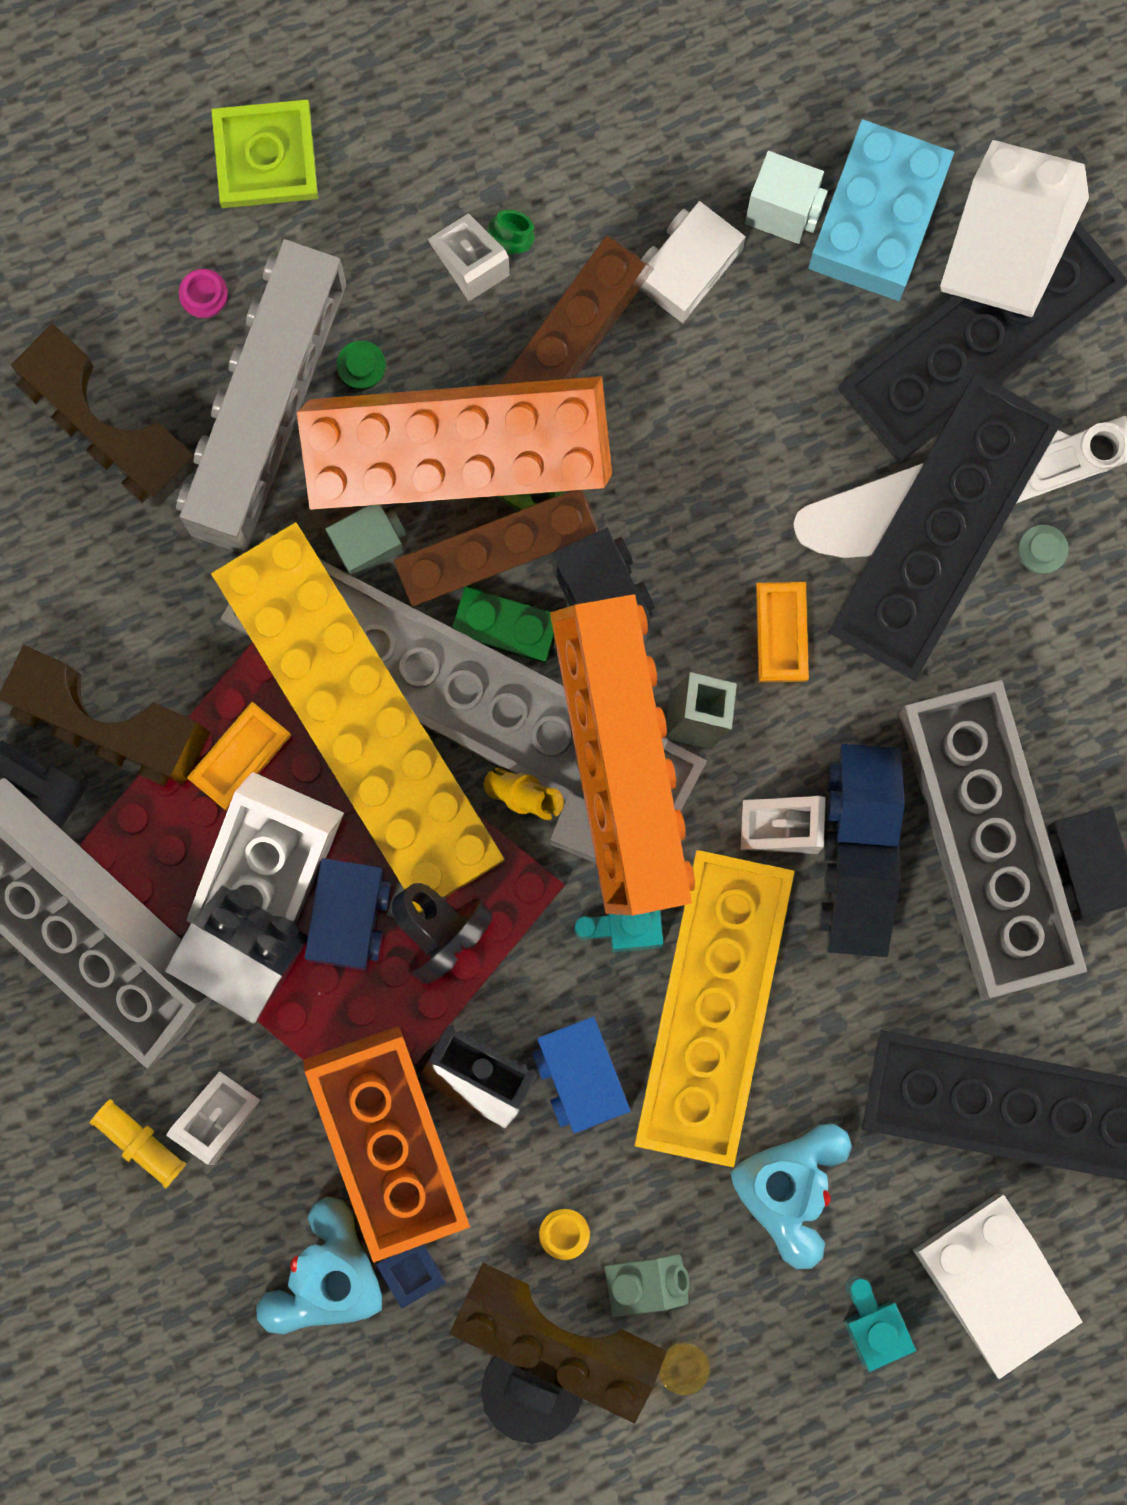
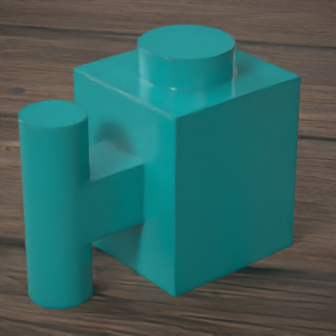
[575,910,663,953]
[843,1277,916,1372]

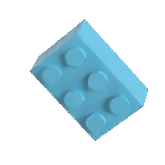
[808,119,954,302]

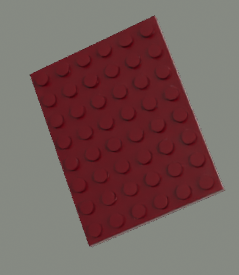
[79,642,565,1068]

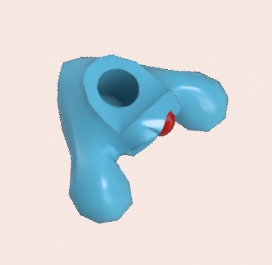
[730,1124,852,1269]
[256,1196,382,1335]

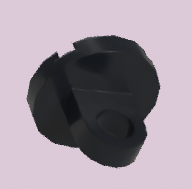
[392,883,492,984]
[481,1356,581,1444]

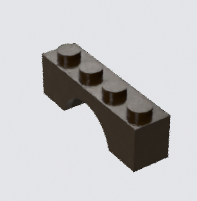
[11,323,199,507]
[0,645,210,787]
[449,1263,667,1424]

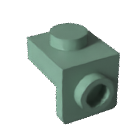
[604,1254,690,1317]

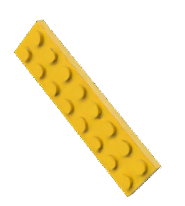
[211,522,505,914]

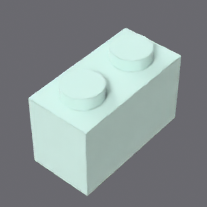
[745,151,828,244]

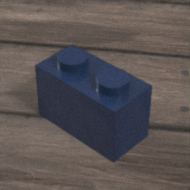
[827,743,905,847]
[304,858,392,971]

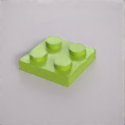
[211,100,318,208]

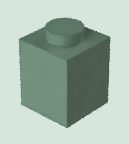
[325,505,407,578]
[666,672,737,750]

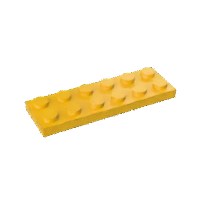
[634,850,795,1168]

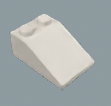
[940,140,1089,317]
[186,772,344,924]
[913,1194,1082,1379]

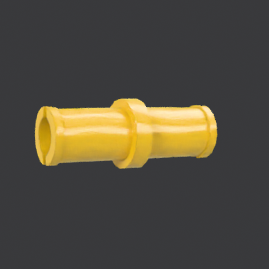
[484,767,564,820]
[89,1098,187,1189]

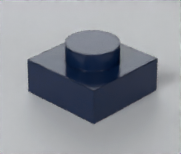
[376,1244,446,1309]

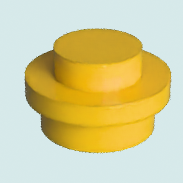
[539,1209,590,1260]

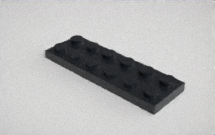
[838,221,1127,464]
[828,372,1063,681]
[861,1030,1127,1181]

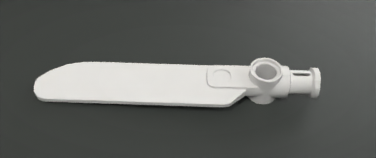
[793,416,1127,558]

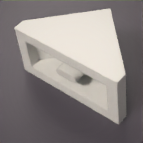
[428,213,510,301]
[741,796,825,854]
[166,1071,260,1165]

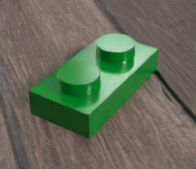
[452,587,554,664]

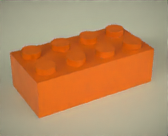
[303,1026,470,1263]

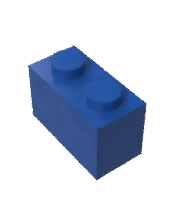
[532,1016,631,1134]

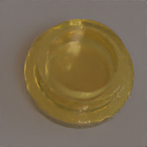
[659,1343,710,1395]

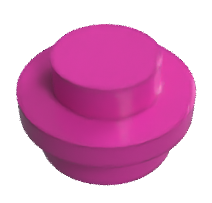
[179,269,228,318]

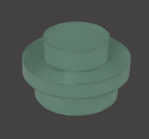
[1018,525,1069,574]

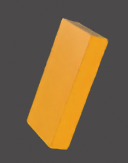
[756,582,809,682]
[187,702,292,811]

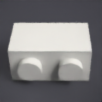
[639,201,746,323]

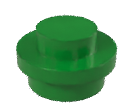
[486,210,535,254]
[337,341,386,390]

